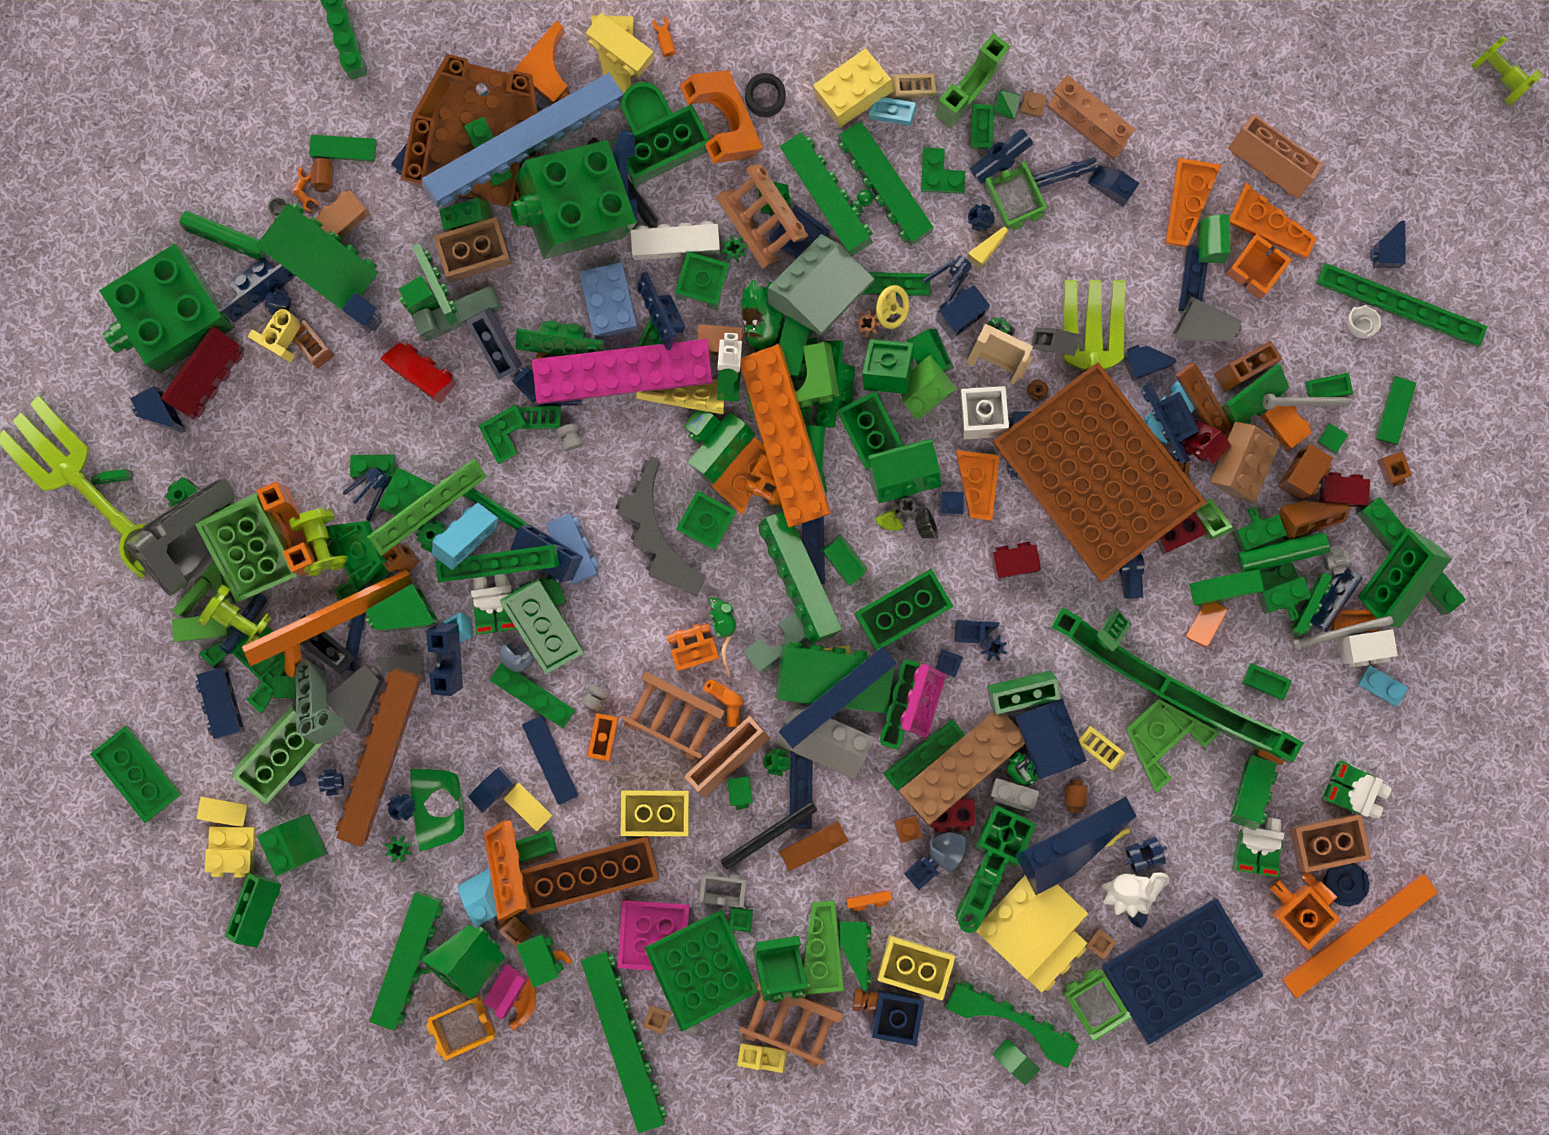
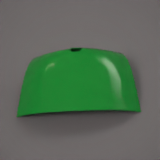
[410,769,464,852]

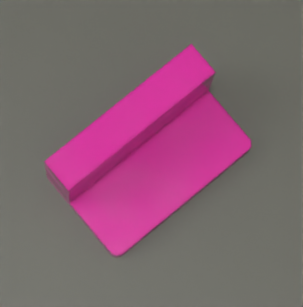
[484,964,529,1019]

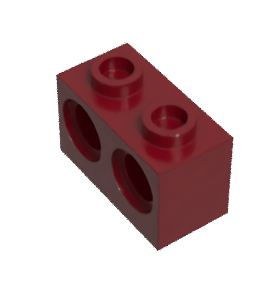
[1181,419,1231,464]
[1156,512,1206,554]
[929,798,975,832]

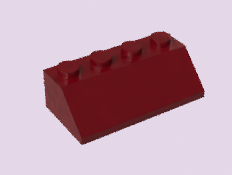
[161,326,245,420]

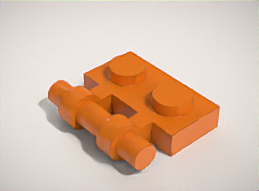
[744,454,782,508]
[666,623,719,672]

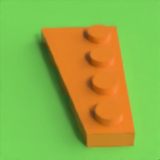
[1165,158,1221,247]
[1230,182,1317,259]

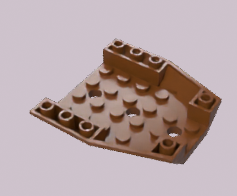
[401,54,541,208]

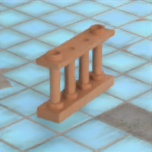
[1047,75,1136,160]
[716,164,808,269]
[621,671,725,761]
[740,982,843,1067]

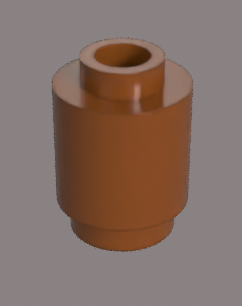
[311,158,334,193]
[1064,780,1088,813]

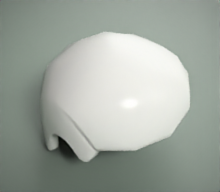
[1347,305,1381,338]

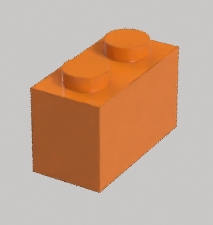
[1260,406,1312,451]
[587,713,620,761]

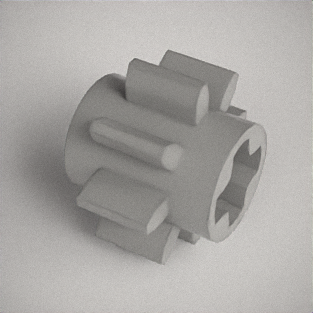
[1323,546,1350,575]

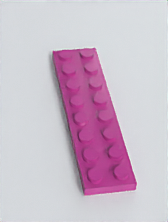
[532,339,713,404]

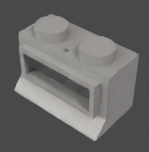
[987,778,1039,813]
[699,871,747,908]

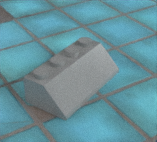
[774,702,874,780]

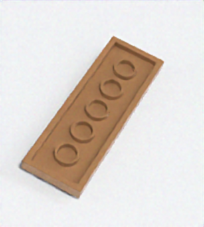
[899,712,1025,826]

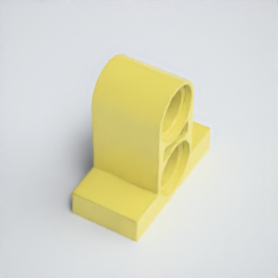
[248,309,300,363]

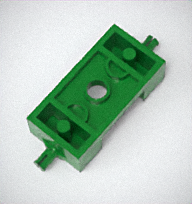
[1232,507,1311,621]

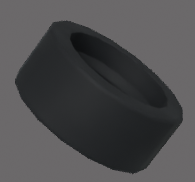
[745,73,786,118]

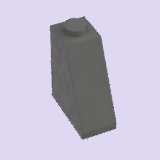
[1171,297,1242,341]
[326,664,383,733]

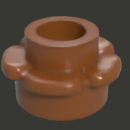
[1027,379,1049,401]

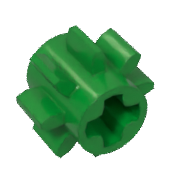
[721,235,748,263]
[763,748,791,776]
[385,836,413,863]

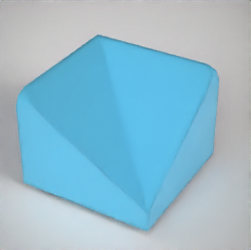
[444,612,473,643]

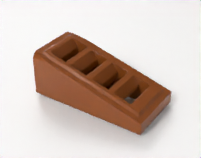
[293,320,334,369]

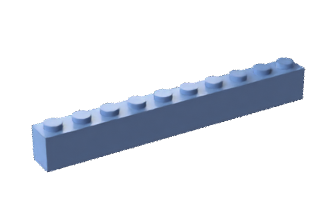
[422,73,623,207]

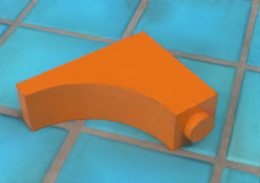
[514,21,570,105]

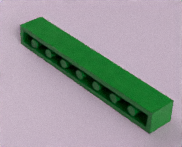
[580,950,667,1134]

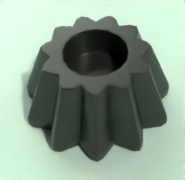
[915,508,939,539]

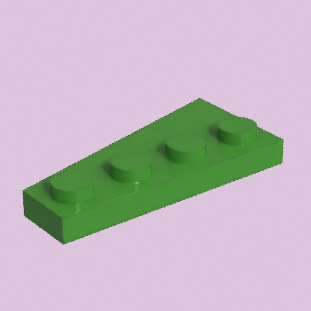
[803,900,844,995]

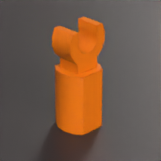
[653,17,677,57]
[1300,872,1337,906]

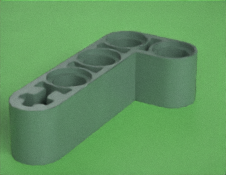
[412,286,502,341]
[295,660,345,744]

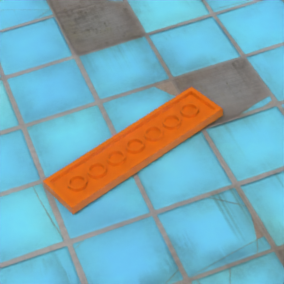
[740,344,831,527]

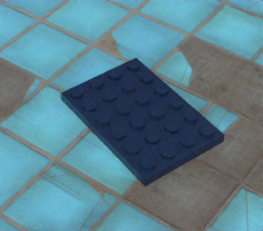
[1101,897,1263,1045]

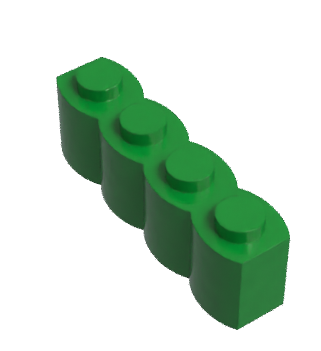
[321,0,367,80]
[880,659,921,750]

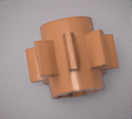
[855,310,882,338]

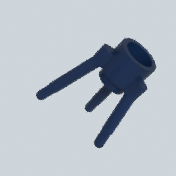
[922,256,972,301]
[343,466,389,521]

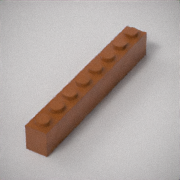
[336,668,423,847]

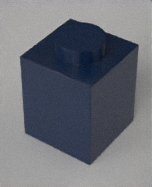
[939,491,964,517]

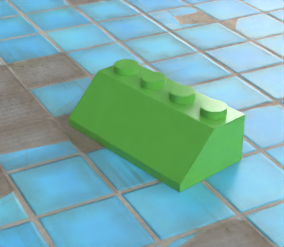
[232,704,325,805]

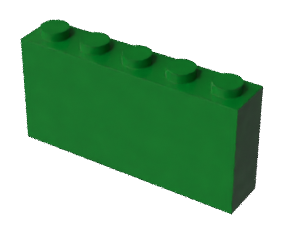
[256,202,379,310]
[775,641,895,713]

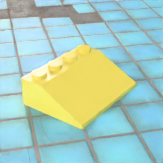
[976,875,1089,980]

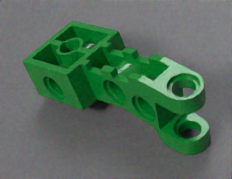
[955,805,1037,933]

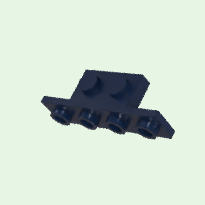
[221,257,296,323]
[637,272,685,350]
[1142,382,1200,464]

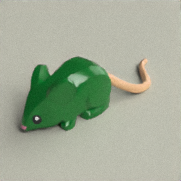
[708,597,737,677]

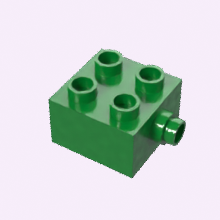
[510,140,637,260]
[99,243,234,374]

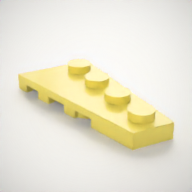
[590,15,634,103]
[636,379,724,414]

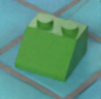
[901,355,957,420]

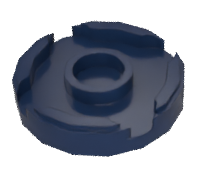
[1324,863,1370,907]

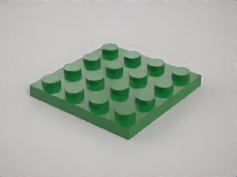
[644,910,759,1031]

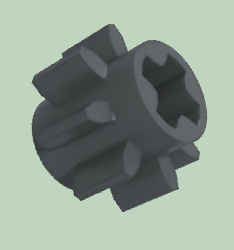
[891,496,920,523]

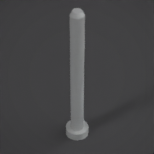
[1263,394,1351,409]
[1293,616,1394,652]

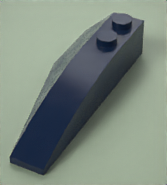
[1015,797,1137,895]

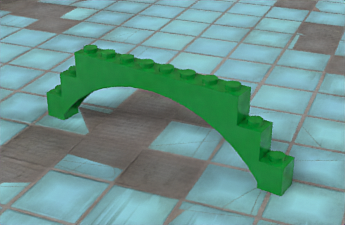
[1048,607,1304,763]

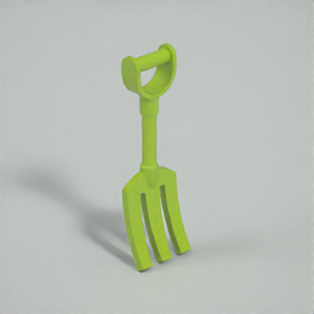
[1063,280,1126,371]
[0,396,146,579]

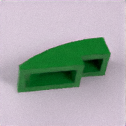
[1189,570,1265,607]

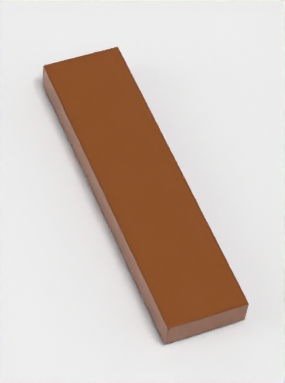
[1175,362,1233,439]

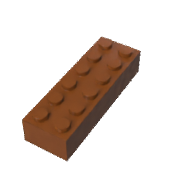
[520,836,660,915]

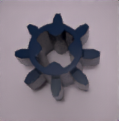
[968,204,995,232]
[265,288,291,315]
[980,635,1007,661]
[318,769,344,796]
[387,793,416,821]

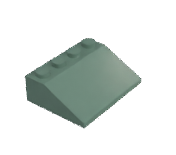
[768,234,874,335]

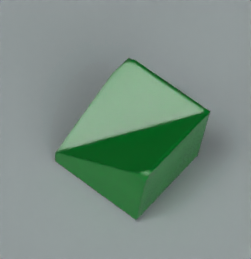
[994,90,1021,120]

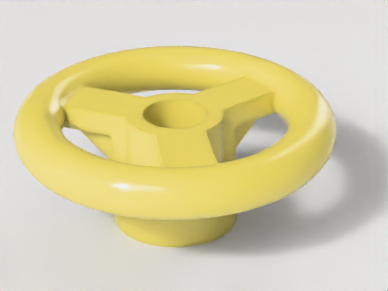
[876,285,909,329]

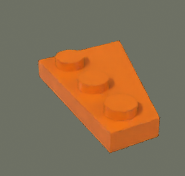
[710,437,767,515]
[956,450,1000,521]

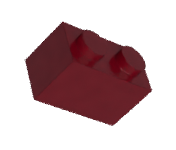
[1319,472,1370,508]
[991,542,1041,579]

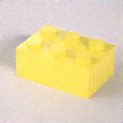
[813,48,893,128]
[621,790,690,836]
[876,934,955,1000]

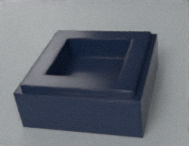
[935,649,963,678]

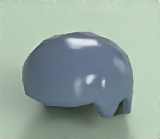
[499,642,535,673]

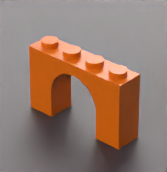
[680,70,763,164]
[256,481,318,576]

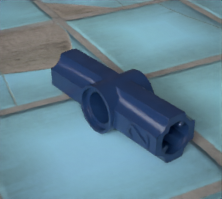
[969,129,1033,184]
[1119,553,1144,599]

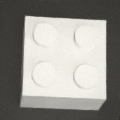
[960,386,1009,439]
[1337,629,1398,668]

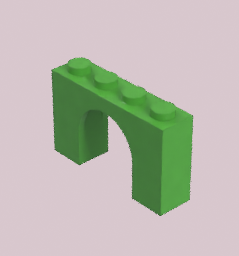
[935,33,1011,129]
[745,342,839,413]
[172,560,233,643]

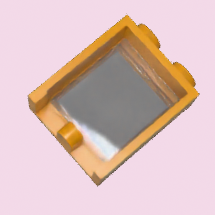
[426,994,497,1061]

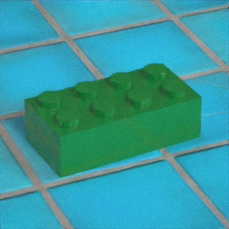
[854,568,954,652]

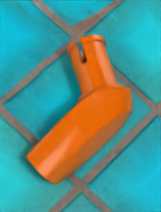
[703,679,744,727]

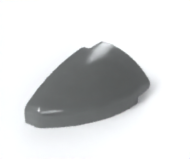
[126,478,235,596]

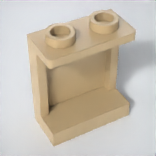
[966,324,1033,385]

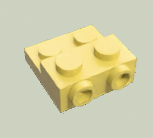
[205,826,256,877]

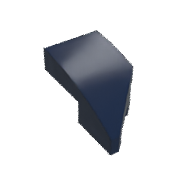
[954,620,1000,644]

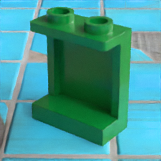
[752,936,811,1003]

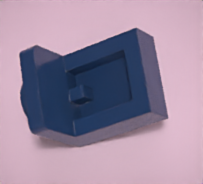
[512,366,536,403]
[903,856,939,890]

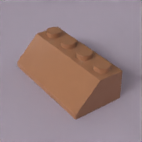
[1228,113,1324,199]

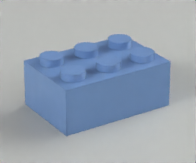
[579,262,638,340]

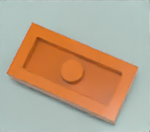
[846,890,892,911]

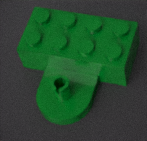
[614,82,710,187]

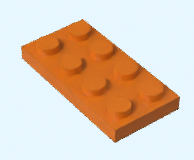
[483,820,527,920]

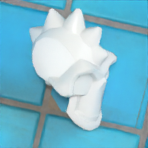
[1101,872,1170,917]

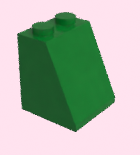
[365,584,440,632]
[257,813,328,877]
[422,925,506,1000]

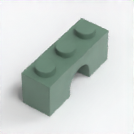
[743,612,809,673]

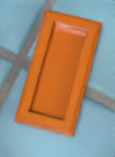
[1332,610,1378,632]

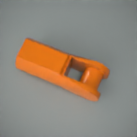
[284,643,302,677]

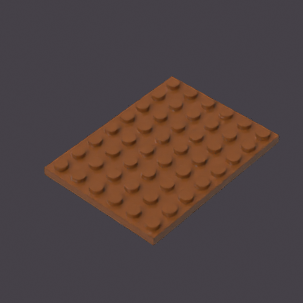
[992,362,1207,583]

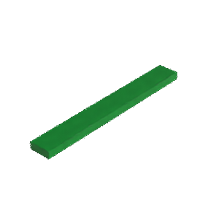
[1316,263,1488,347]

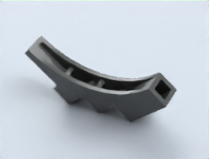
[615,456,706,597]

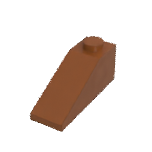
[1214,341,1282,392]
[1278,501,1351,540]
[779,820,849,871]

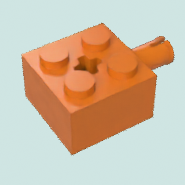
[1269,879,1341,951]

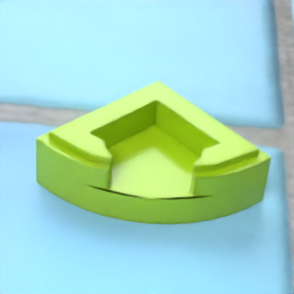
[874,510,904,531]

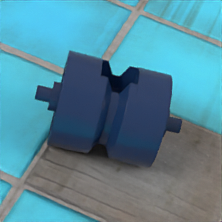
[1124,836,1167,875]

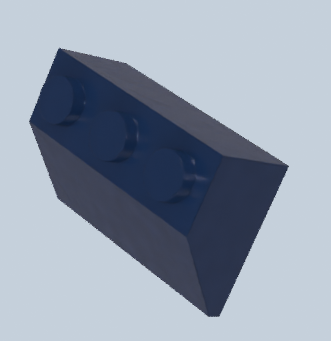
[1015,698,1087,779]

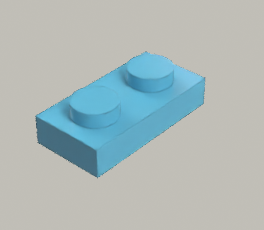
[869,97,917,126]
[1357,665,1408,707]

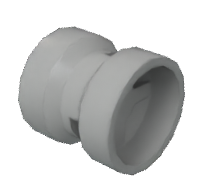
[267,196,288,219]
[556,423,583,451]
[580,682,610,712]

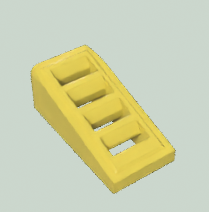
[967,227,1008,268]
[1079,726,1126,772]

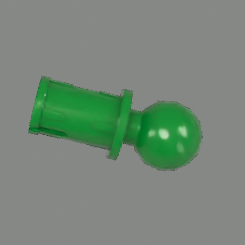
[850,189,874,213]

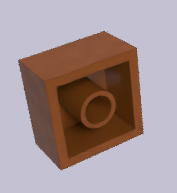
[1277,444,1333,500]

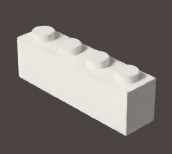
[631,221,720,260]

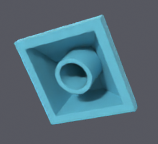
[457,869,497,928]

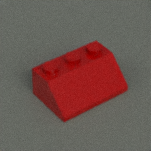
[380,342,456,404]

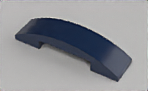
[613,130,638,221]

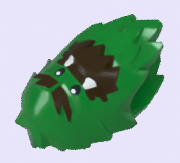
[740,280,784,352]

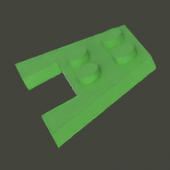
[1125,699,1220,793]

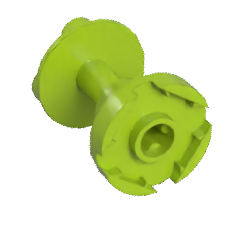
[1471,35,1543,106]
[289,508,348,577]
[197,585,272,652]

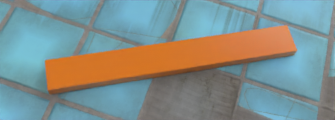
[242,569,413,666]
[1281,874,1438,999]

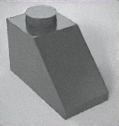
[1031,327,1079,356]
[376,655,425,682]

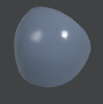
[929,832,967,872]

